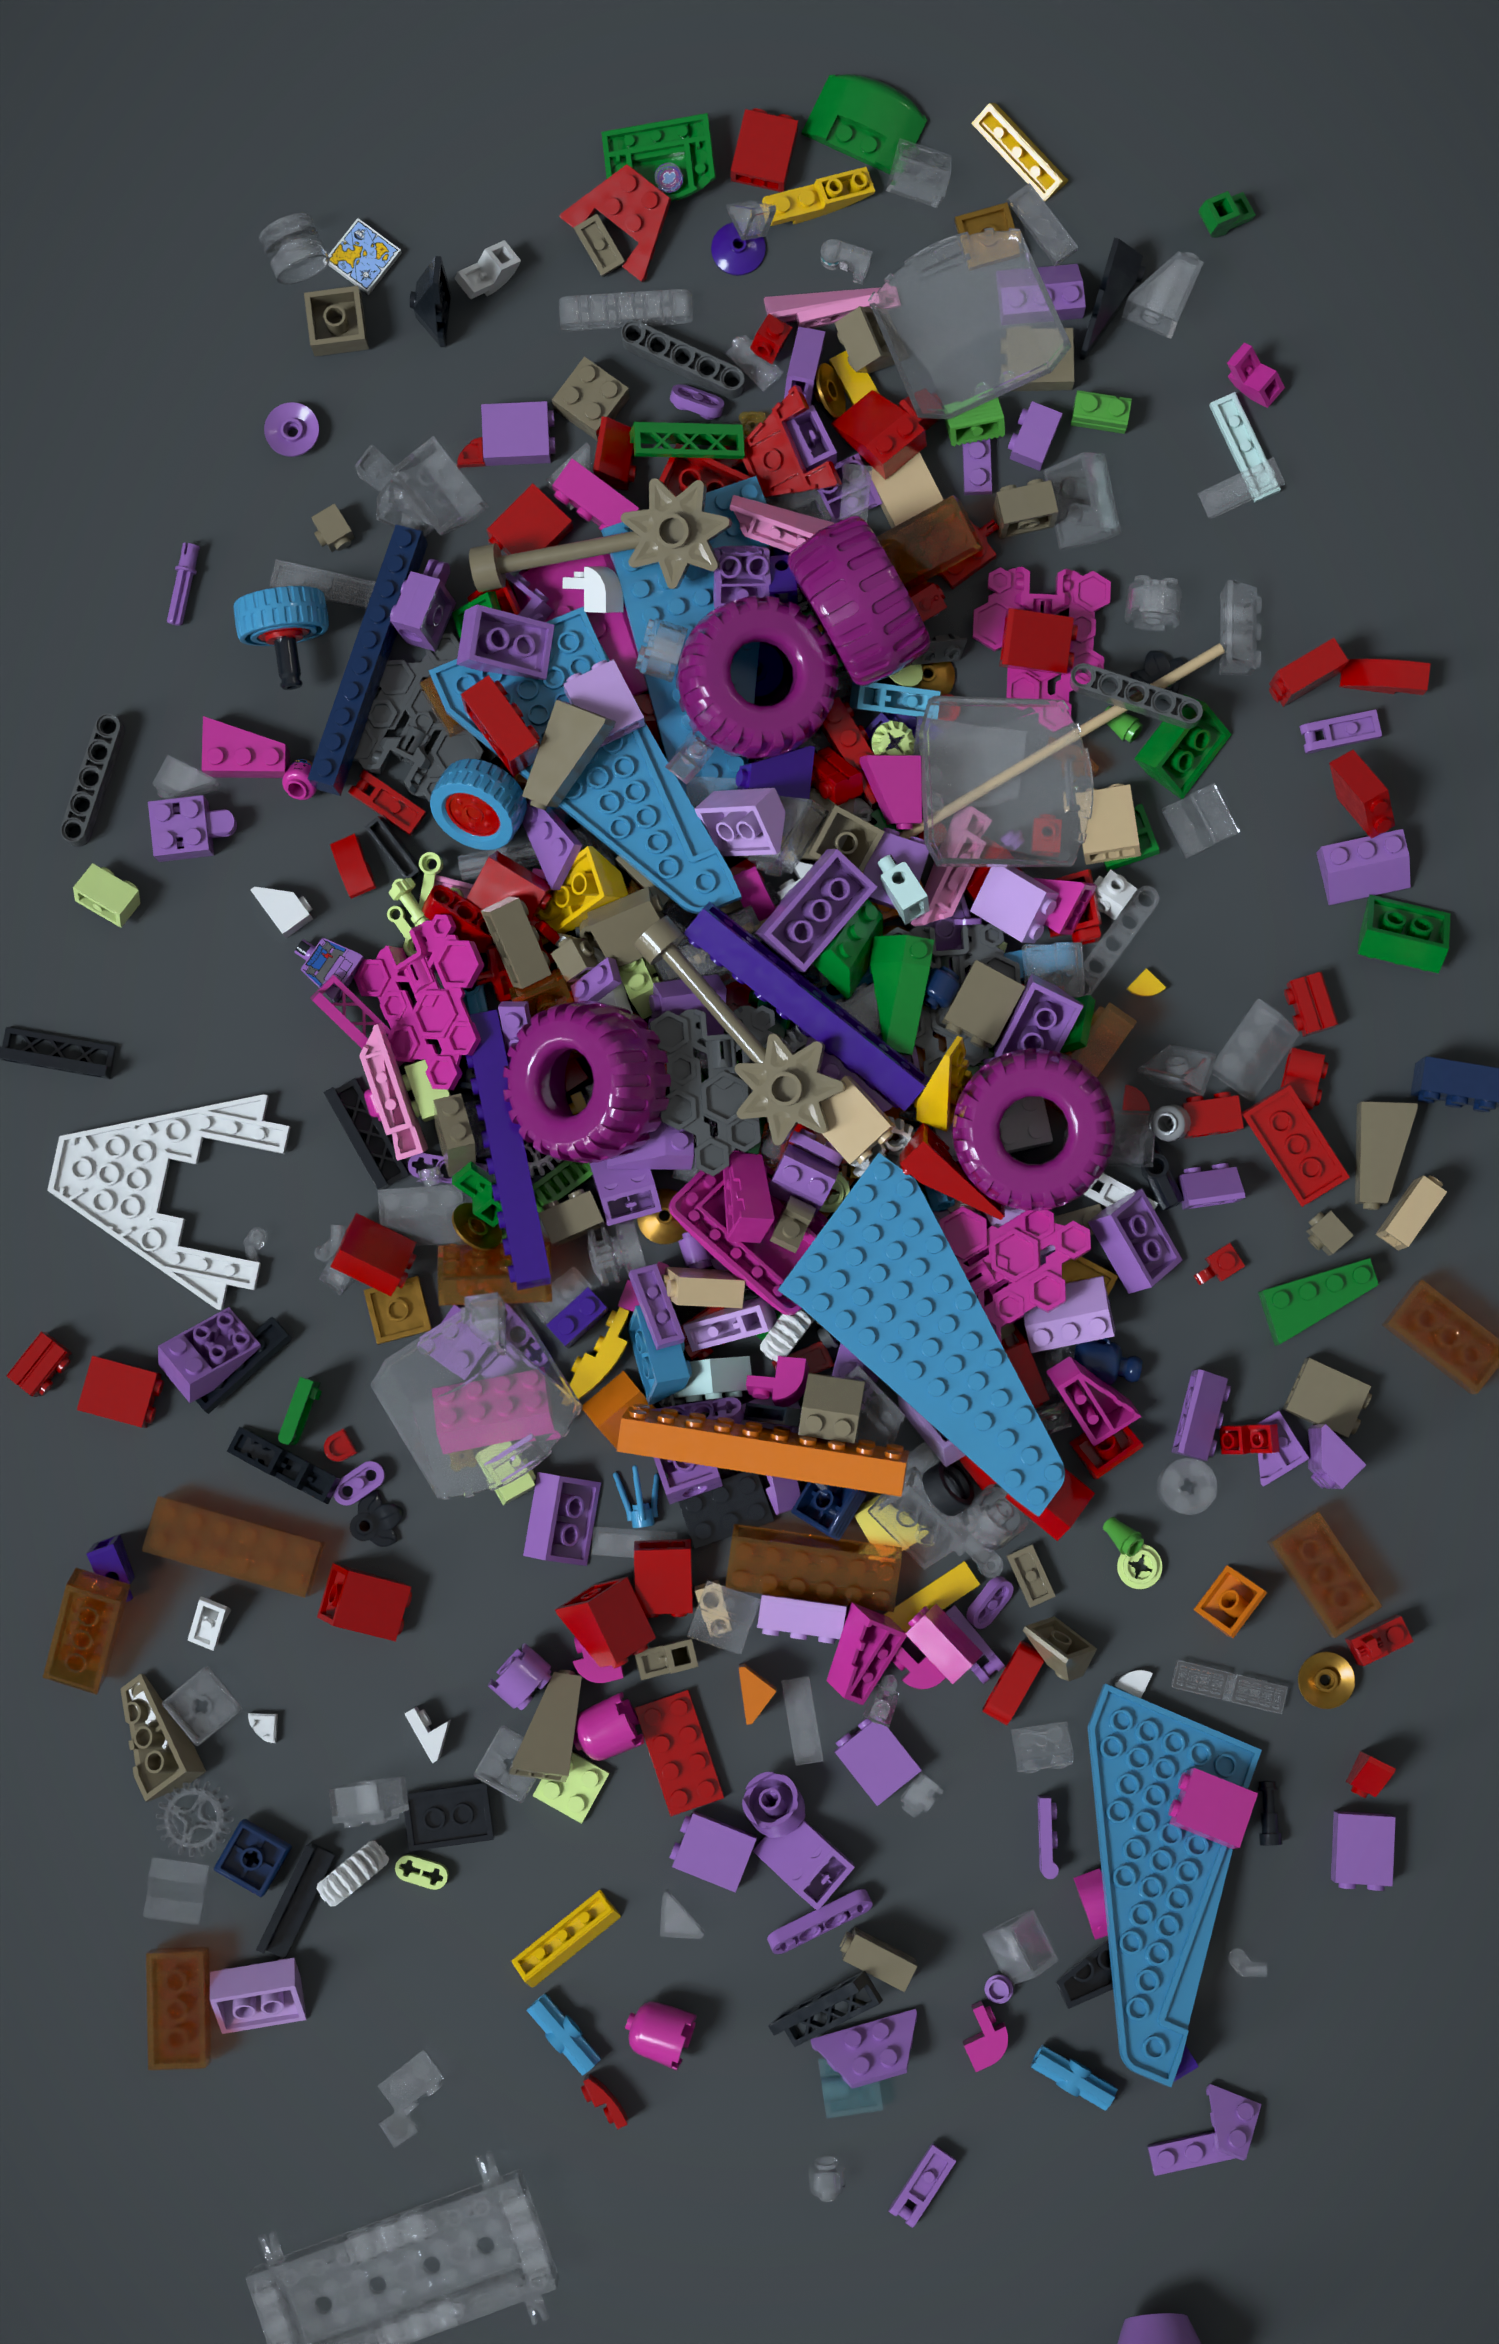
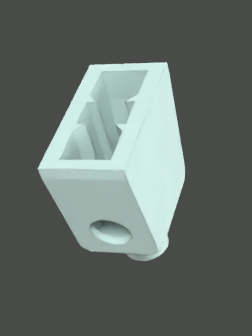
[877,855,930,925]

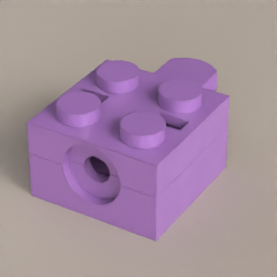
[390,559,456,652]
[148,795,237,862]
[653,1457,723,1504]

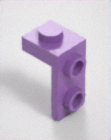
[505,573,554,622]

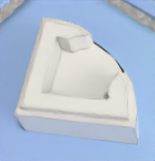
[1114,1670,1153,1698]
[248,1713,278,1743]

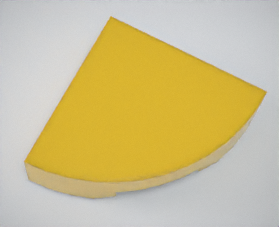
[1126,968,1166,996]

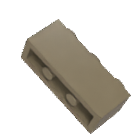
[481,897,551,989]

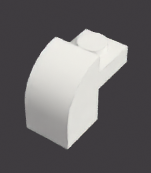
[454,240,521,299]
[563,566,623,613]

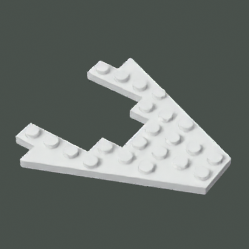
[47,1094,291,1310]

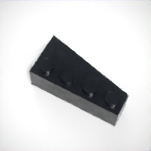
[1055,1940,1113,2009]

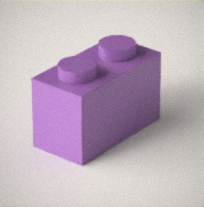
[1008,401,1062,471]

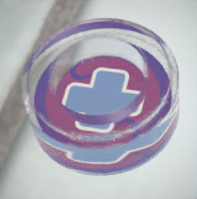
[654,163,683,193]

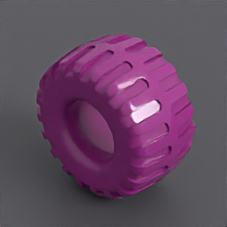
[788,516,930,686]
[676,596,839,759]
[503,1001,671,1163]
[952,1048,1116,1211]

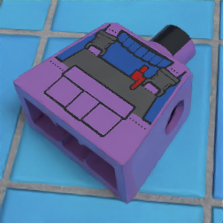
[295,938,365,1002]

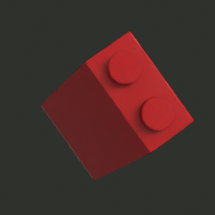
[999,608,1078,675]
[1001,1323,1050,1409]
[317,1563,412,1642]
[555,1577,656,1668]

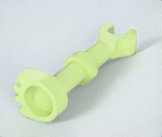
[388,877,429,925]

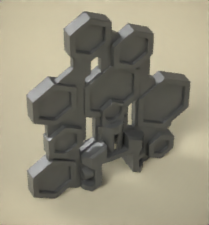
[353,633,484,803]
[884,923,1021,1079]
[649,1005,791,1176]

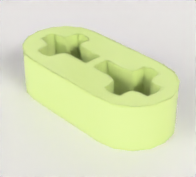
[395,1854,449,1890]

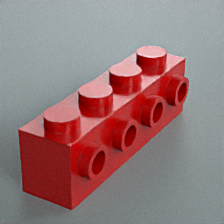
[820,697,879,810]

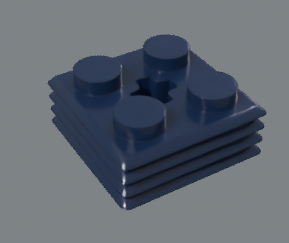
[791,1482,867,1541]
[214,1819,292,1897]

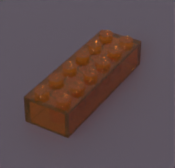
[142,1496,325,1598]
[725,1524,902,1612]

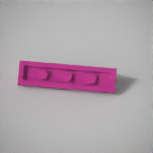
[310,974,404,1070]

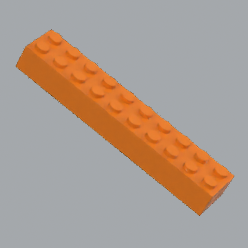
[617,1404,909,1497]

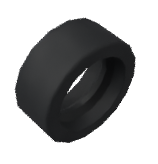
[922,1461,975,1516]

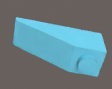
[849,681,941,719]

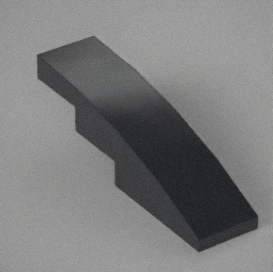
[227,1426,341,1504]

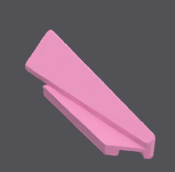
[764,286,901,329]
[729,495,835,553]
[911,807,992,926]
[359,1023,428,1161]

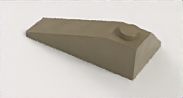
[120,1674,206,1802]

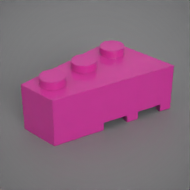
[552,458,639,531]
[202,716,290,778]
[723,1153,775,1243]
[1046,1356,1142,1446]
[826,1603,907,1705]

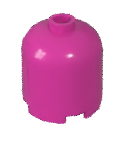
[573,1692,644,1761]
[625,2001,697,2070]

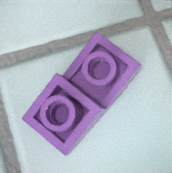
[766,1475,800,1515]

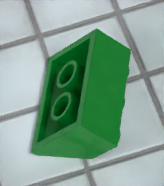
[1134,694,1232,799]
[1358,894,1451,973]
[812,899,883,999]

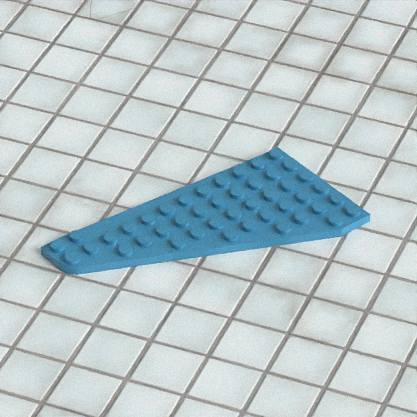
[601,476,769,808]
[428,607,742,914]
[778,1153,1065,1517]
[1087,1684,1262,2087]

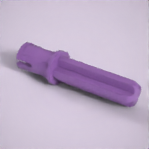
[167,543,200,626]

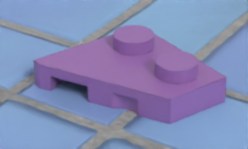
[1257,1410,1309,1487]
[1206,2084,1261,2161]

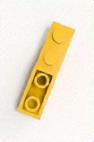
[762,167,875,226]
[559,1307,631,1406]

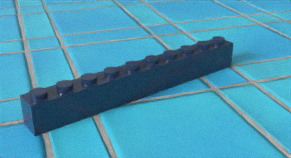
[307,524,428,796]

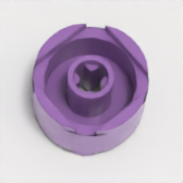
[488,1643,551,1710]
[742,1772,805,1838]

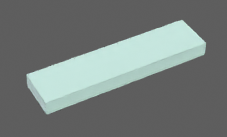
[1209,392,1281,503]

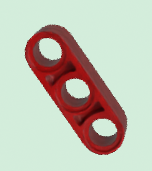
[422,885,494,953]
[982,1640,1044,1726]

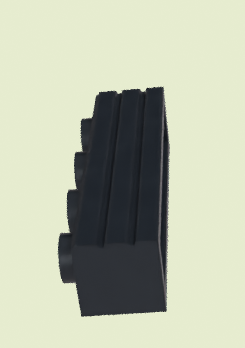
[365,816,423,880]
[743,1402,801,1427]

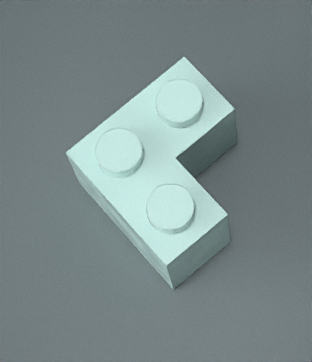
[674,1356,752,1402]

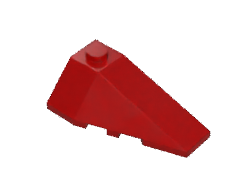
[900,1123,1005,1220]

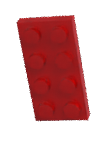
[1242,1083,1350,1207]
[635,1689,724,1817]

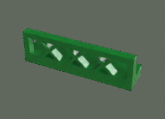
[630,422,745,459]

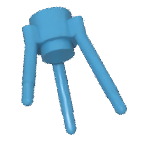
[613,1465,660,1528]

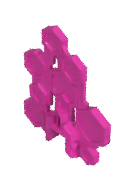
[972,567,1111,734]
[354,915,484,1090]
[939,1206,1091,1342]

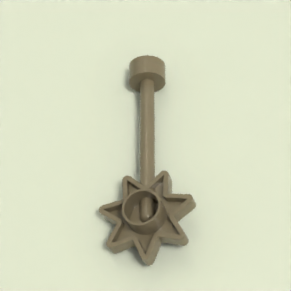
[469,478,732,592]
[634,916,846,1145]

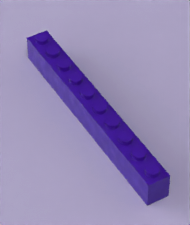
[683,901,930,1111]
[465,1010,551,1290]

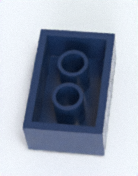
[1410,1056,1499,1113]

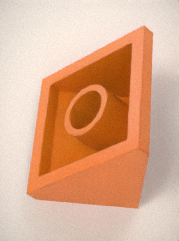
[581,1371,656,1449]
[1194,1565,1267,1638]
[739,1664,777,1725]

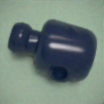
[1073,1338,1143,1385]

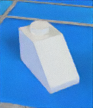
[251,887,313,938]

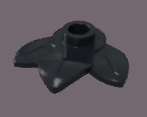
[1130,651,1185,701]
[350,1491,403,1547]

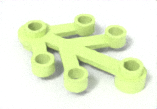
[387,852,464,957]

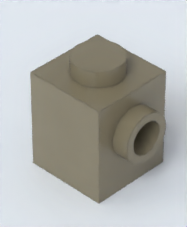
[311,503,355,552]
[551,936,599,982]
[1306,1211,1354,1256]

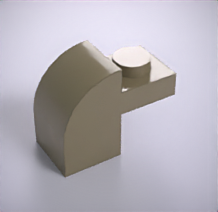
[770,1195,816,1253]
[635,1639,699,1680]

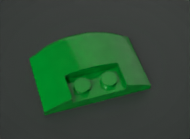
[801,74,927,179]
[601,113,716,202]

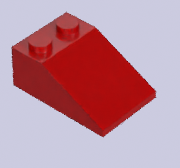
[831,390,927,480]

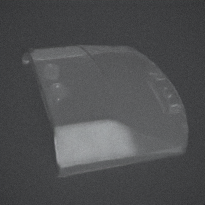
[868,228,1072,419]
[919,696,1093,867]
[370,1294,583,1500]

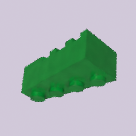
[1258,1258,1379,1346]

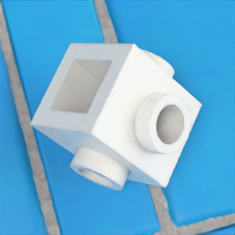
[1093,870,1137,920]

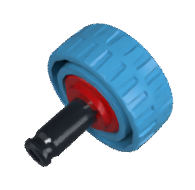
[233,586,329,690]
[430,754,527,850]

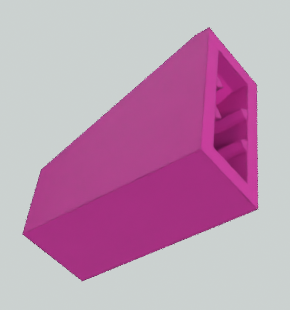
[860,755,922,830]
[1034,878,1097,935]

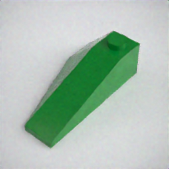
[869,935,934,1056]

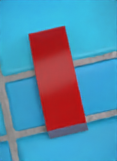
[1339,659,1431,695]

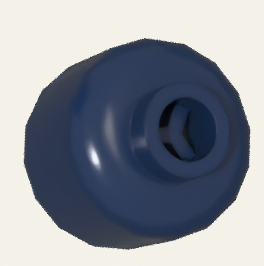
[923,966,961,1010]

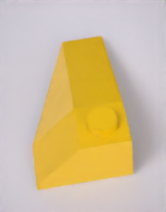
[537,846,628,945]
[914,1036,972,1132]

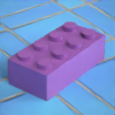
[755,849,877,972]

